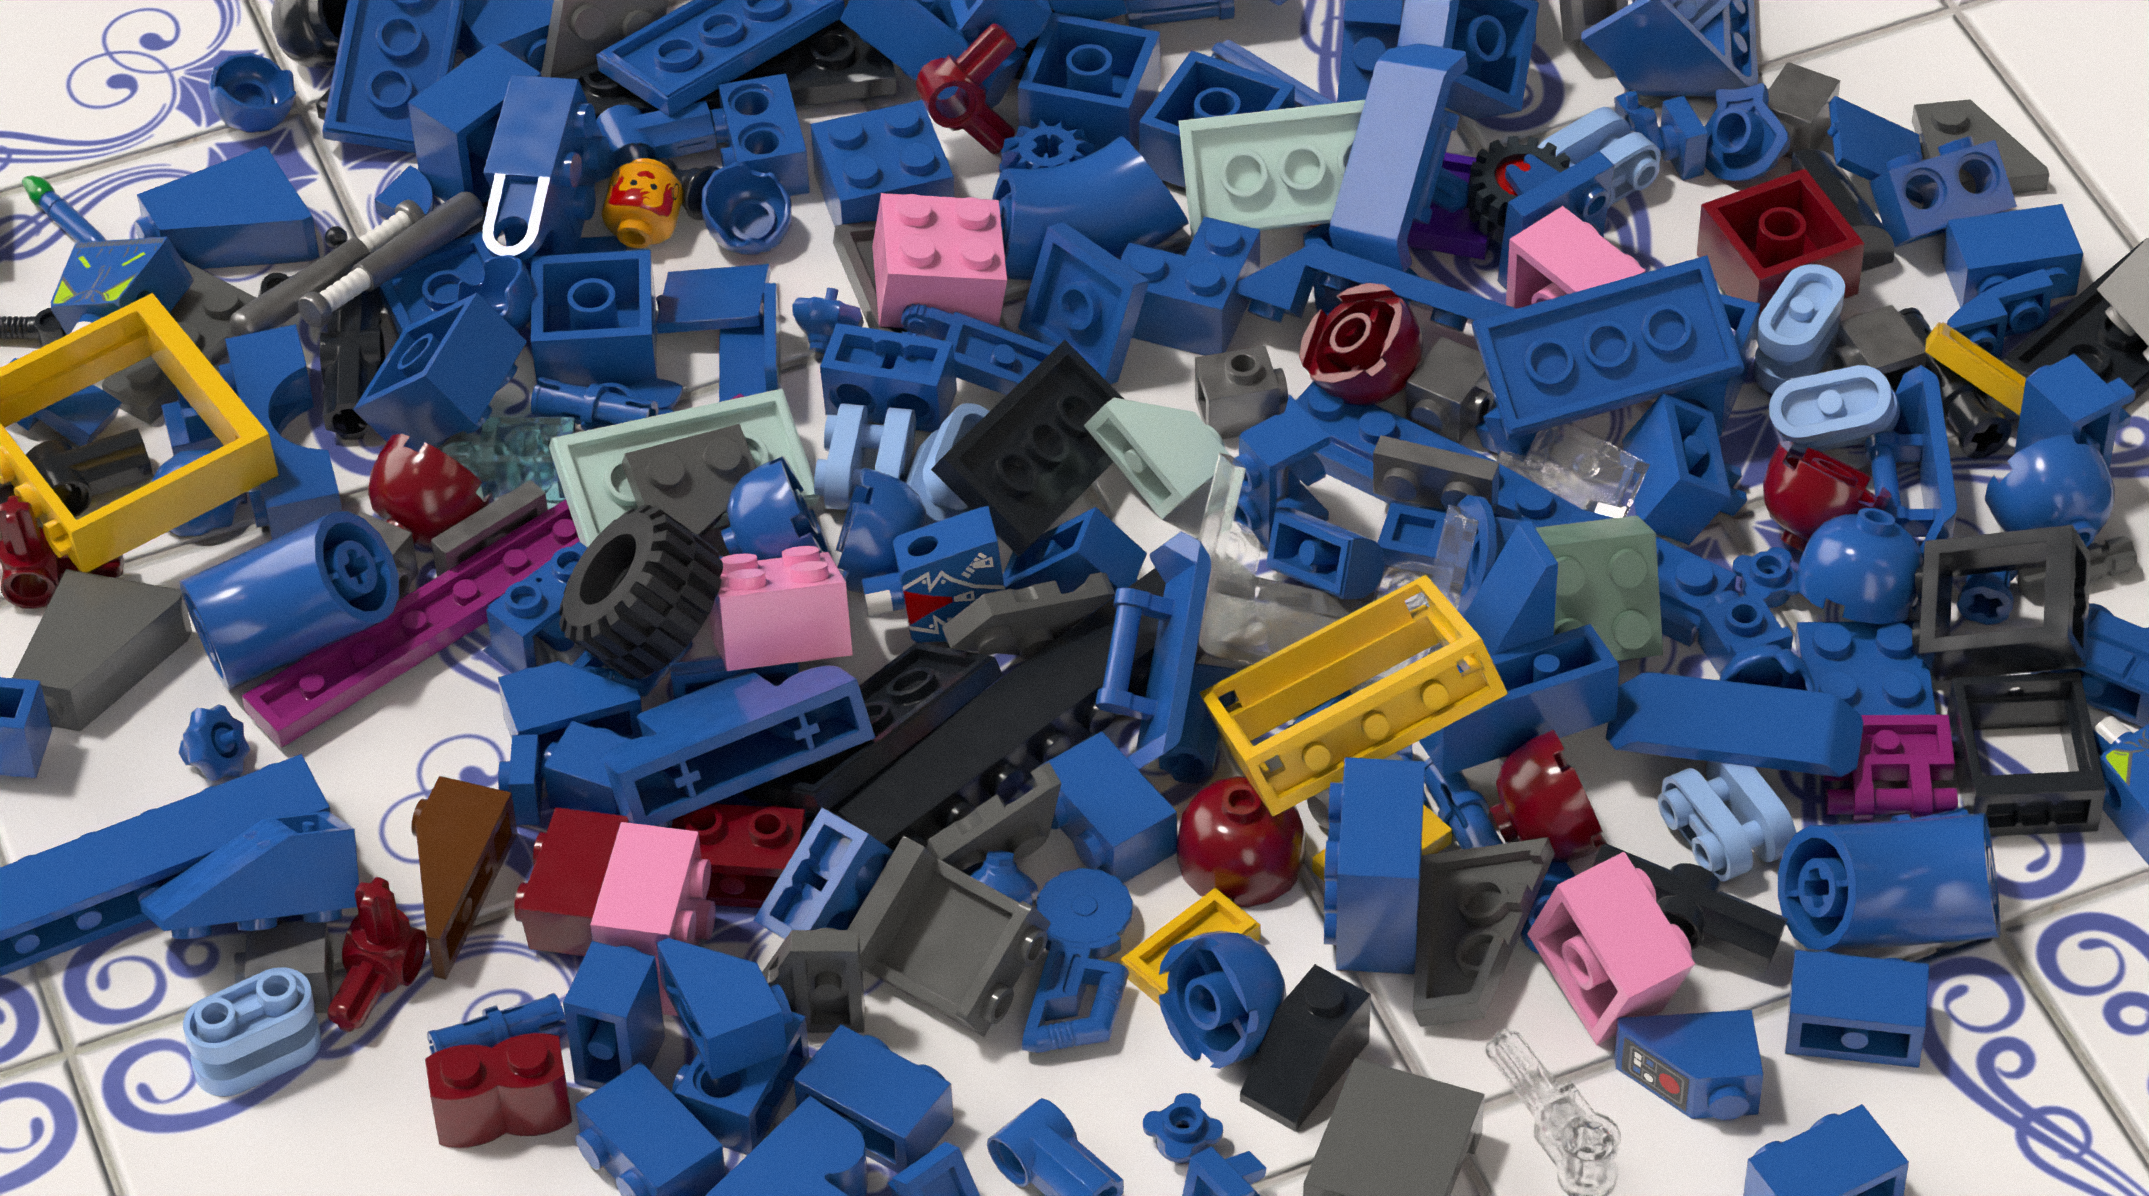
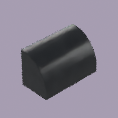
[1790,149,1895,272]

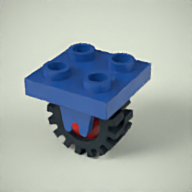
[1467,136,1615,290]

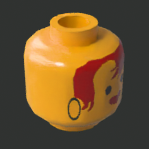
[601,158,683,248]

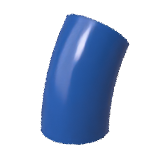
[992,136,1189,280]
[179,511,399,690]
[1778,813,2001,951]

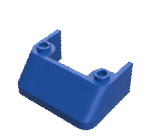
[1581,0,1758,97]

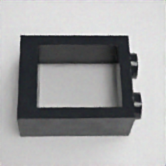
[1912,525,2091,681]
[1947,672,2106,836]

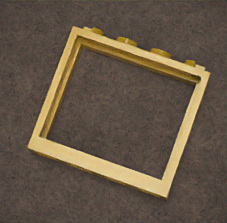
[0,293,279,573]
[1199,575,1508,817]

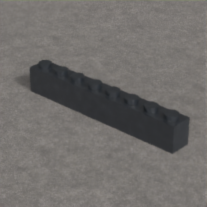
[829,534,1254,851]

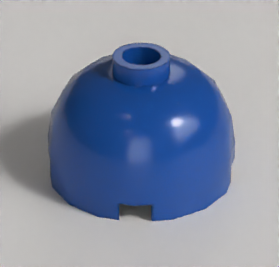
[1985,434,2115,547]
[721,456,832,561]
[836,468,926,593]
[1795,508,1924,624]
[1159,931,1287,1069]

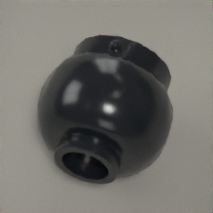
[271,0,348,69]

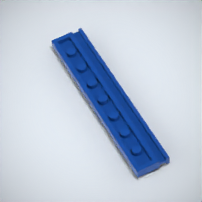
[1296,381,1737,647]

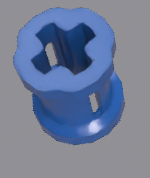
[1957,570,2018,625]

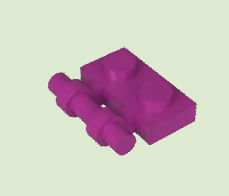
[1823,715,1958,821]

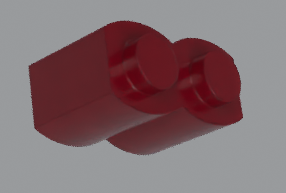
[425,1033,572,1148]

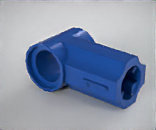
[596,101,716,174]
[1159,663,1238,784]
[987,1098,1124,1196]

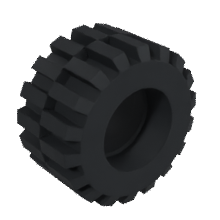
[559,505,723,680]

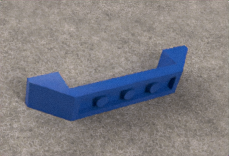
[1234,243,1517,332]

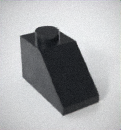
[1240,964,1371,1132]

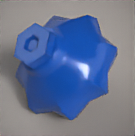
[792,287,864,354]
[178,704,251,781]
[968,850,1039,906]

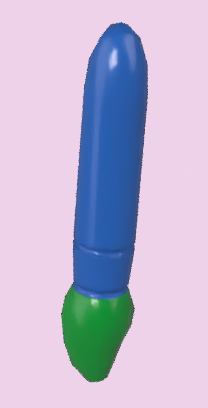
[22,175,106,242]

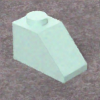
[1084,398,1233,519]

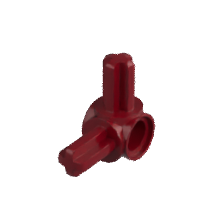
[916,23,1017,154]
[0,495,124,609]
[327,877,427,1032]

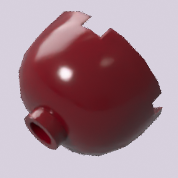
[1299,283,1423,406]
[368,434,494,549]
[1763,441,1892,552]
[1490,729,1607,863]
[1177,776,1306,907]

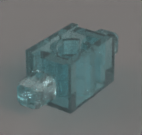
[443,417,576,504]

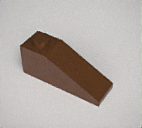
[411,776,518,980]

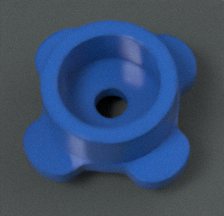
[1732,547,1800,608]
[1143,1093,1223,1164]

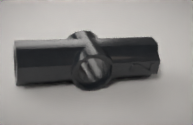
[320,286,386,440]
[0,428,154,518]
[1592,843,1788,972]

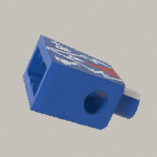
[861,506,1005,643]

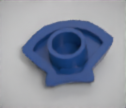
[1705,83,1791,181]

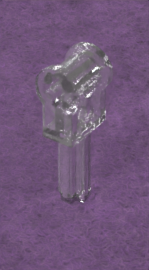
[1485,1028,1621,1196]

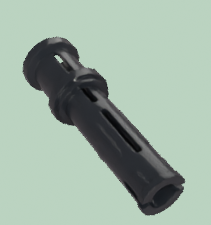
[1898,307,2012,459]

